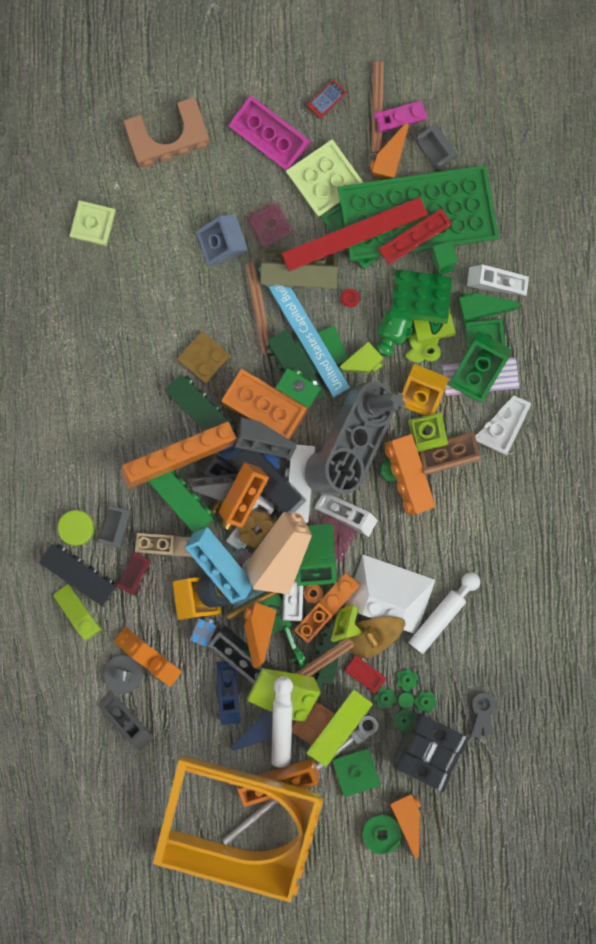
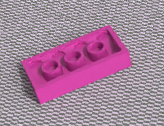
[228,95,311,171]

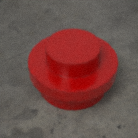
[340,289,359,308]

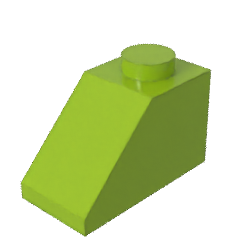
[339,342,383,374]

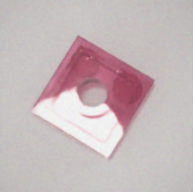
[248,202,294,248]
[322,515,357,562]

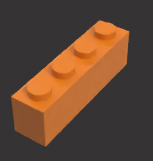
[384,434,436,516]
[237,758,320,807]

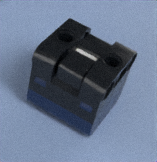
[390,712,470,792]

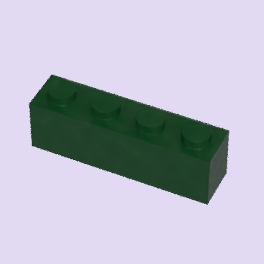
[266,329,326,404]
[165,374,235,432]

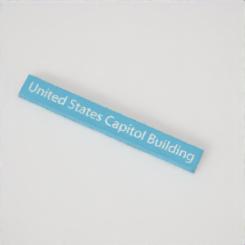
[258,267,350,398]

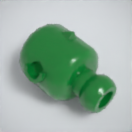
[376,309,413,357]

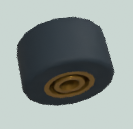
[197,574,230,608]

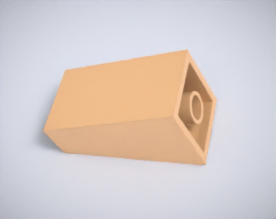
[244,512,312,594]

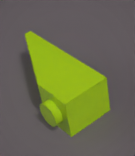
[53,583,103,641]

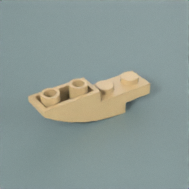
[135,533,193,558]

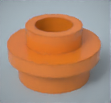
[304,585,323,603]

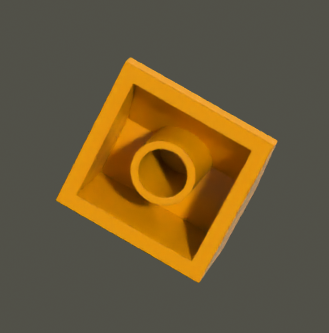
[402,364,449,416]
[173,577,222,620]

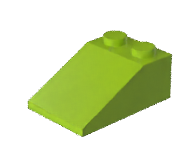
[247,669,321,722]

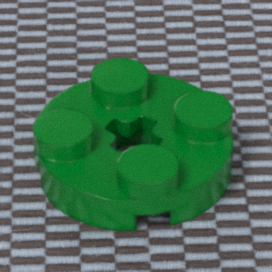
[362,814,402,854]

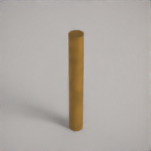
[226,591,279,620]

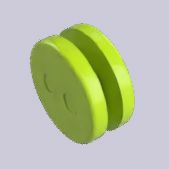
[58,510,95,546]

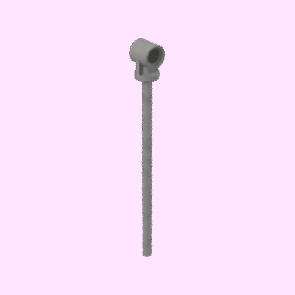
[222,714,378,845]

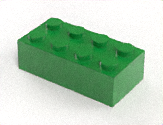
[148,470,214,533]

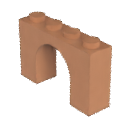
[123,97,210,168]

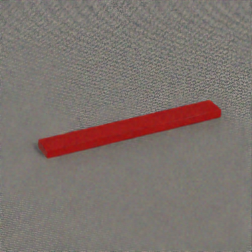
[281,198,428,272]

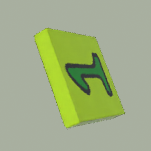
[412,308,456,343]

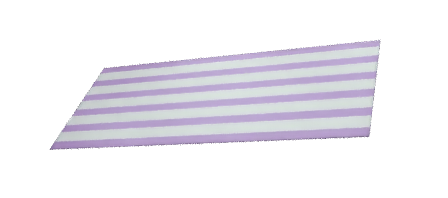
[442,357,519,396]

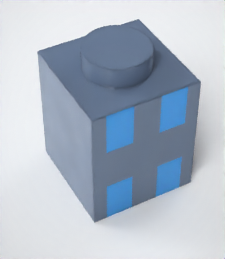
[190,616,217,648]

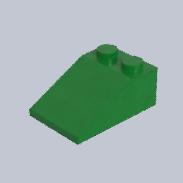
[448,331,511,403]

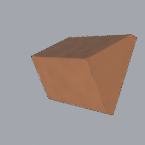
[420,432,482,476]

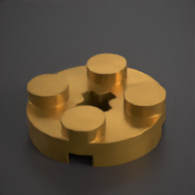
[238,509,276,548]

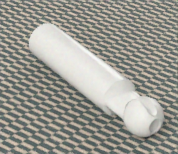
[408,572,480,655]
[271,676,293,768]

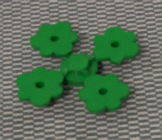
[374,669,437,732]

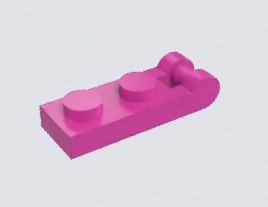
[373,101,427,133]

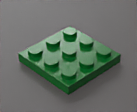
[390,269,452,324]

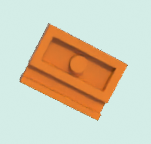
[292,702,334,745]

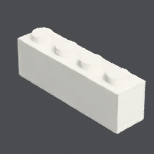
[285,445,315,524]

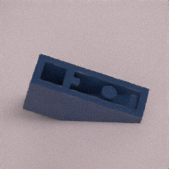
[216,662,241,725]
[231,710,273,751]

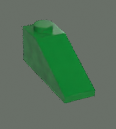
[458,292,520,323]

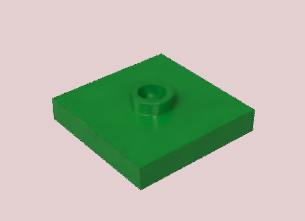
[332,748,381,797]

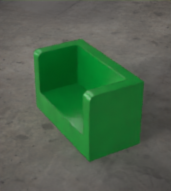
[430,241,458,275]

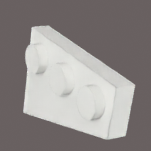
[475,396,531,456]

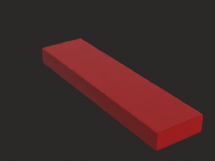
[378,209,452,266]

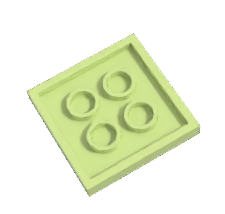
[286,139,364,218]

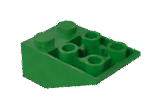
[296,524,338,586]

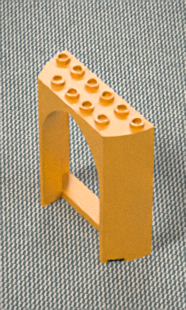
[153,755,323,902]

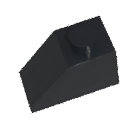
[197,453,240,476]

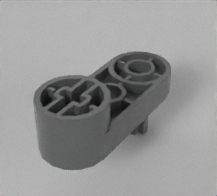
[305,382,405,495]

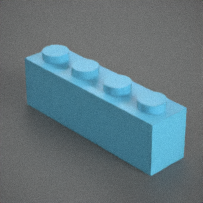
[185,527,252,603]

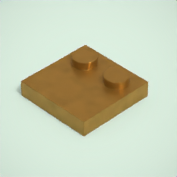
[177,331,231,384]

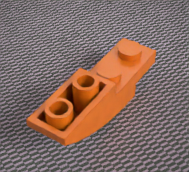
[294,572,361,643]

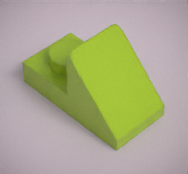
[331,605,363,642]

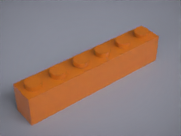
[120,422,237,489]

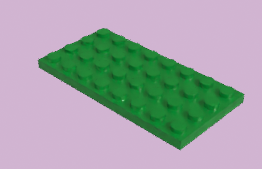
[337,165,499,262]

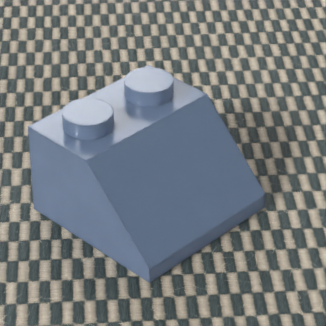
[196,215,248,266]

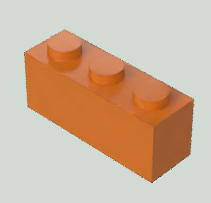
[218,462,269,528]

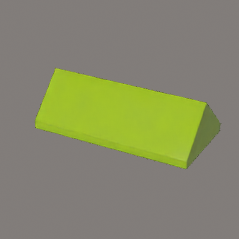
[307,690,373,767]

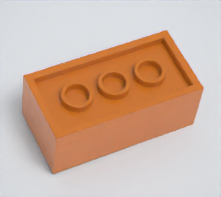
[221,369,308,440]

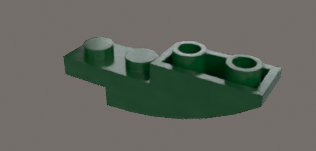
[316,622,339,701]

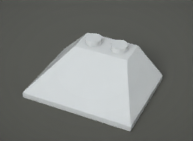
[344,555,435,634]

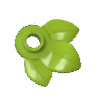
[405,333,441,363]

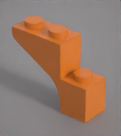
[114,626,182,687]

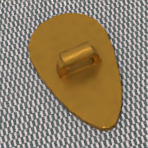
[350,616,406,659]

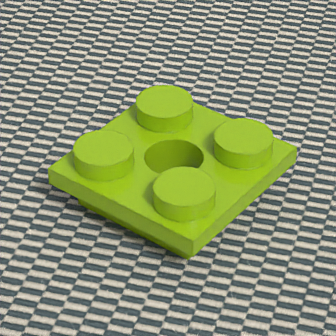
[408,412,448,452]

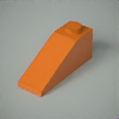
[370,123,409,180]
[244,602,277,668]
[390,793,421,859]

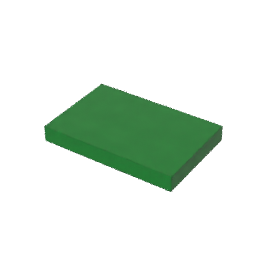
[295,326,348,375]

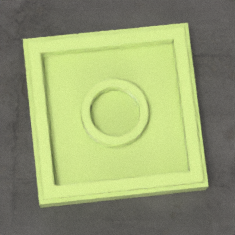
[70,200,116,246]

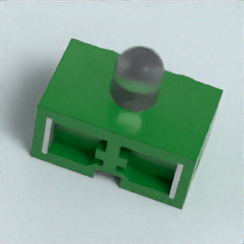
[275,368,321,409]

